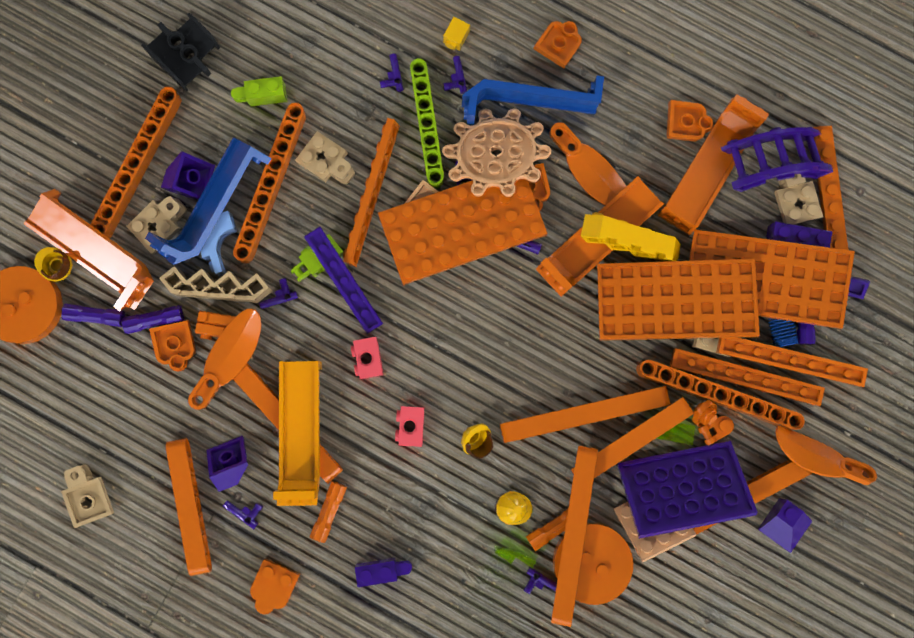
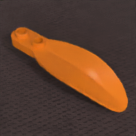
[549,122,626,206]
[188,308,261,410]
[776,426,877,485]

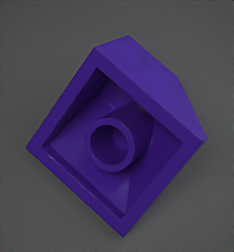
[161,151,215,200]
[206,436,248,492]
[758,498,812,553]

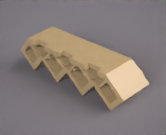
[159,266,273,303]

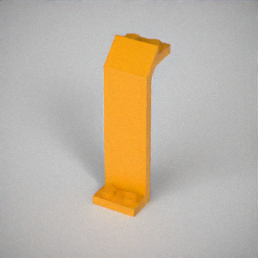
[273,361,322,506]

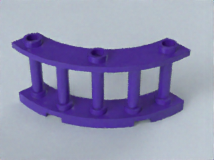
[721,127,833,192]

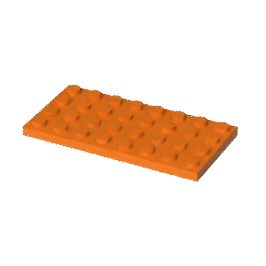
[378,179,548,285]
[689,229,855,329]
[597,259,760,341]

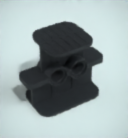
[141,13,220,92]

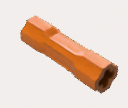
[310,481,347,543]
[526,509,568,551]

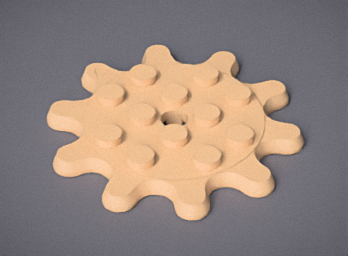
[442,108,551,197]

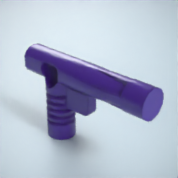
[379,54,404,92]
[443,56,467,94]
[259,278,298,309]
[222,500,263,530]
[523,567,557,594]

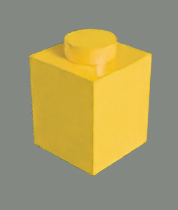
[443,16,470,51]

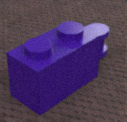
[355,558,412,587]

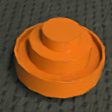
[692,400,717,427]

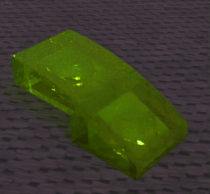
[656,423,696,445]
[494,547,536,568]

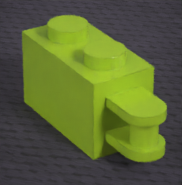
[231,76,287,107]
[291,234,344,282]

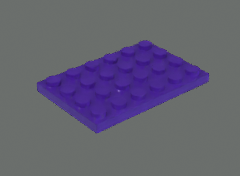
[617,441,758,539]

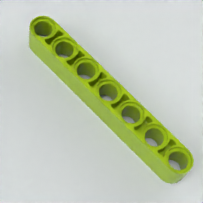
[410,58,444,189]

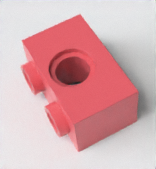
[351,337,384,380]
[395,406,425,447]

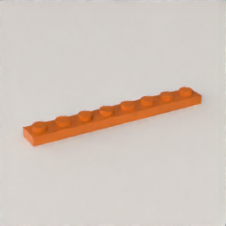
[343,118,400,267]
[813,125,849,250]
[716,337,868,387]
[670,348,825,406]

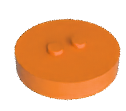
[0,266,63,344]
[553,523,633,605]

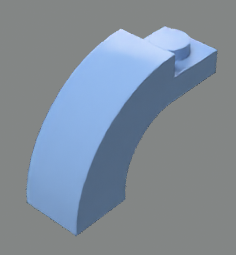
[201,210,237,277]

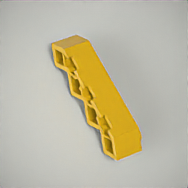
[581,212,681,262]

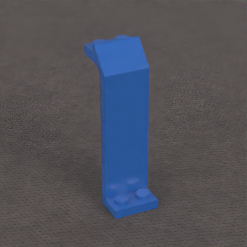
[462,76,604,125]
[145,137,272,265]

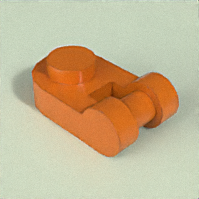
[697,416,734,446]

